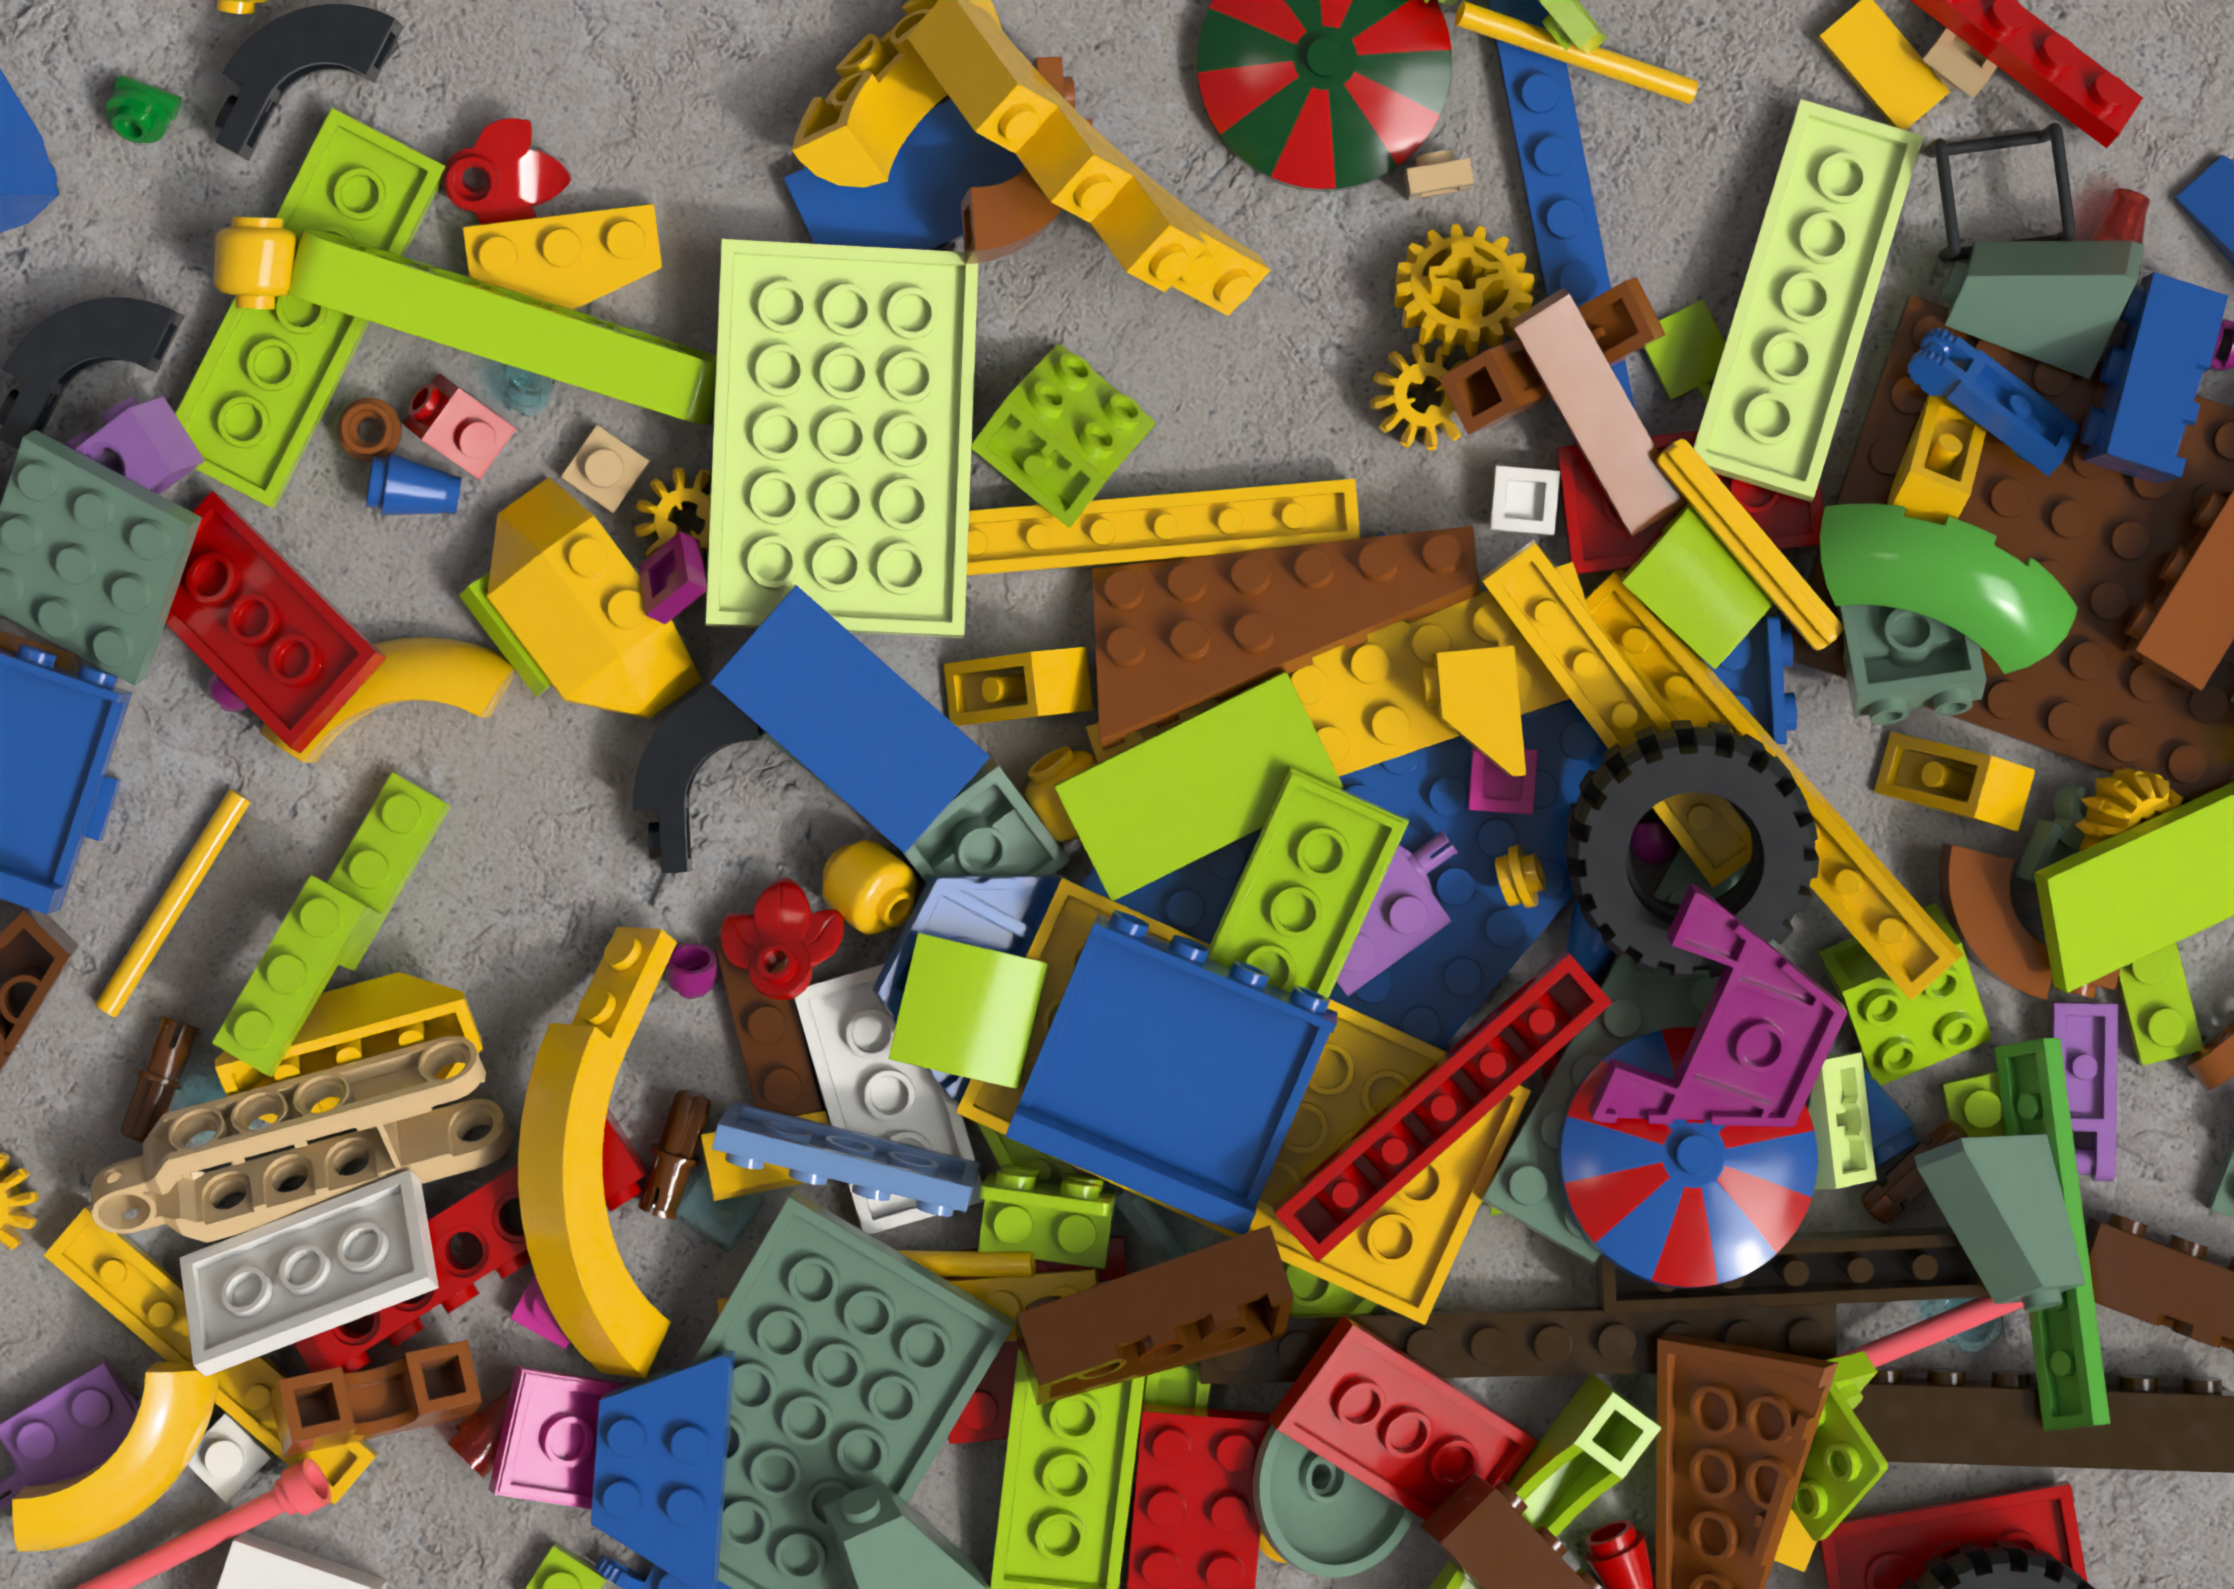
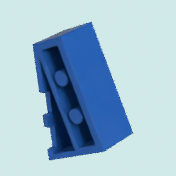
[2080,272,2228,484]

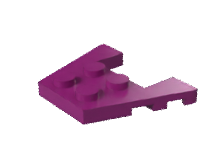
[1587,884,1848,1127]

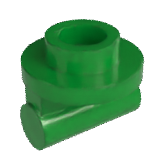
[105,75,182,143]

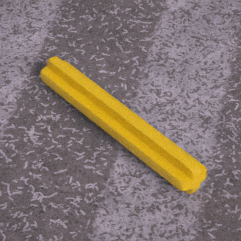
[1656,438,1843,651]

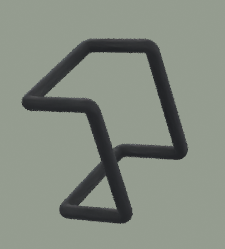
[1925,123,2076,262]

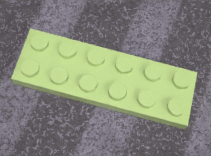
[1693,99,1924,502]

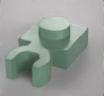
[2013,784,2087,891]

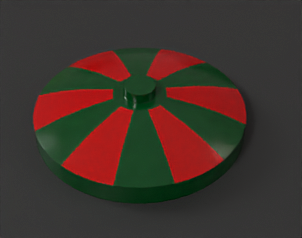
[1197,0,1452,192]

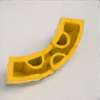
[792,0,1002,188]
[259,637,516,763]
[12,1361,220,1552]

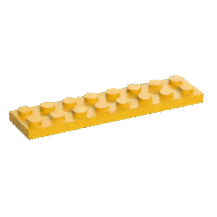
[1086,562,1591,777]

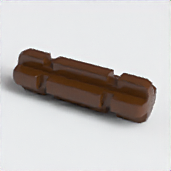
[1861,1118,1970,1224]

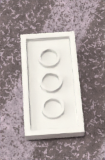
[794,963,985,1235]
[179,1169,439,1377]

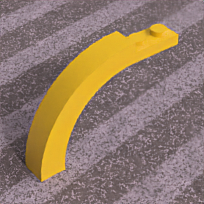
[518,927,677,1378]

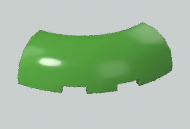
[1820,504,2078,674]

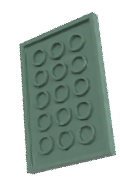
[691,1190,1015,1589]

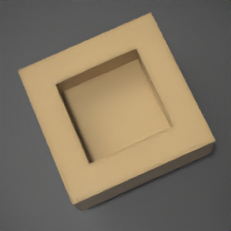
[1923,27,1997,99]
[1403,150,1474,201]
[561,425,651,514]

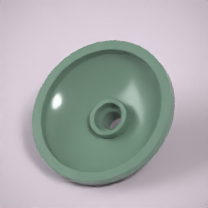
[1253,1424,1415,1578]

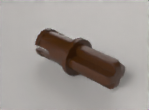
[120,1015,200,1143]
[638,1090,711,1219]

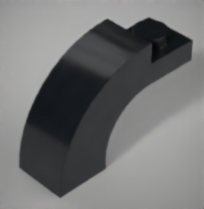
[215,4,404,161]
[0,298,185,449]
[633,686,763,873]

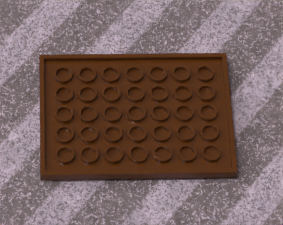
[1790,295,2234,801]

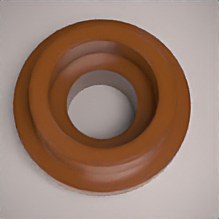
[337,398,402,462]

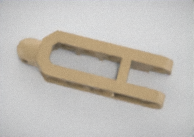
[90,1036,512,1243]

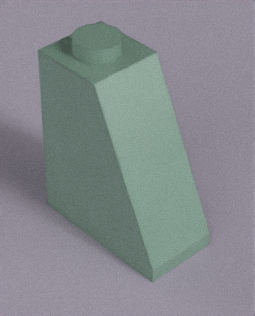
[1941,241,2144,379]
[1914,1134,2086,1312]
[822,1481,990,1589]

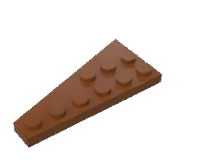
[1092,526,1480,750]
[1656,1334,1838,1589]

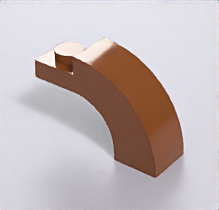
[960,57,1092,265]
[1439,277,1666,435]
[1939,844,2121,1000]

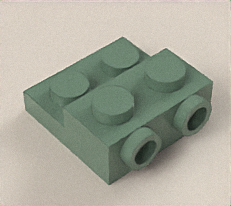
[1837,605,1987,725]
[904,751,1071,883]

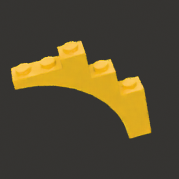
[906,0,1271,316]

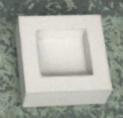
[1489,465,1560,536]
[187,1413,275,1503]

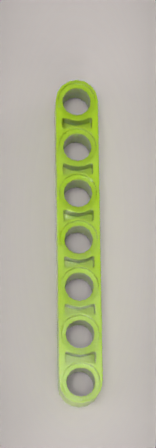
[287,228,716,425]

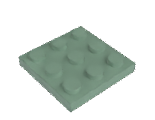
[0,430,202,686]

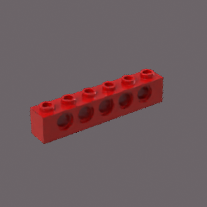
[1272,950,1613,1262]
[293,1107,649,1373]

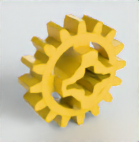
[1394,224,1534,358]

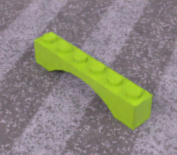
[1428,1374,1661,1589]

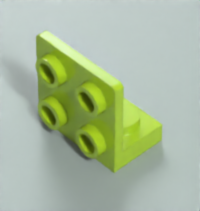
[971,344,1156,528]
[1818,903,1992,1086]
[978,1164,1117,1269]
[1791,1351,1888,1541]

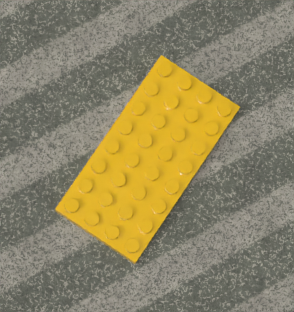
[956,877,1531,1325]

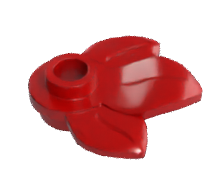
[442,118,572,224]
[720,877,844,1000]

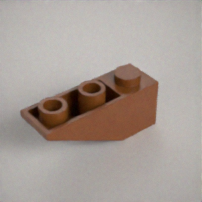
[2124,485,2234,692]

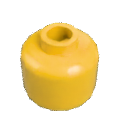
[213,217,299,309]
[1025,746,1097,844]
[822,840,917,935]

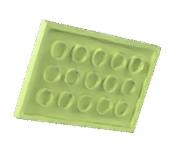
[705,239,978,638]

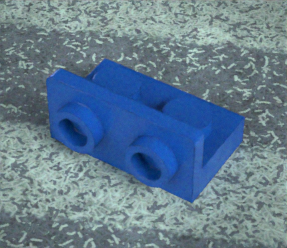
[1698,616,1797,744]

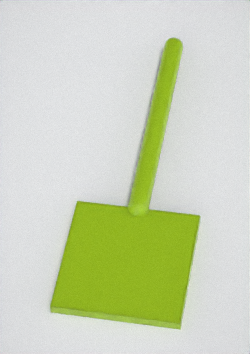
[1643,299,1725,404]

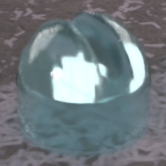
[500,365,554,417]

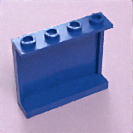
[0,644,132,914]
[1005,910,1337,1235]

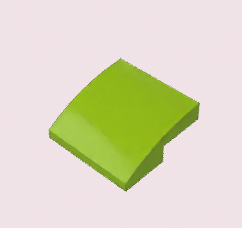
[1619,501,1798,669]
[888,933,1050,1089]

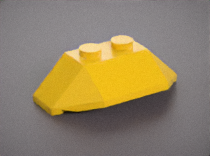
[486,477,702,719]
[215,972,483,1124]

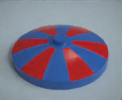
[1557,1027,1818,1288]

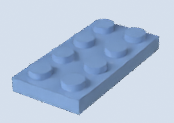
[712,1101,980,1217]

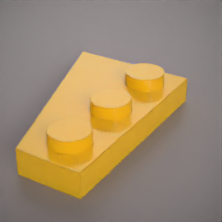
[463,203,663,310]

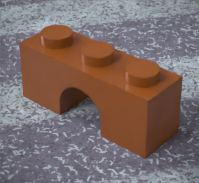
[270,1340,482,1457]

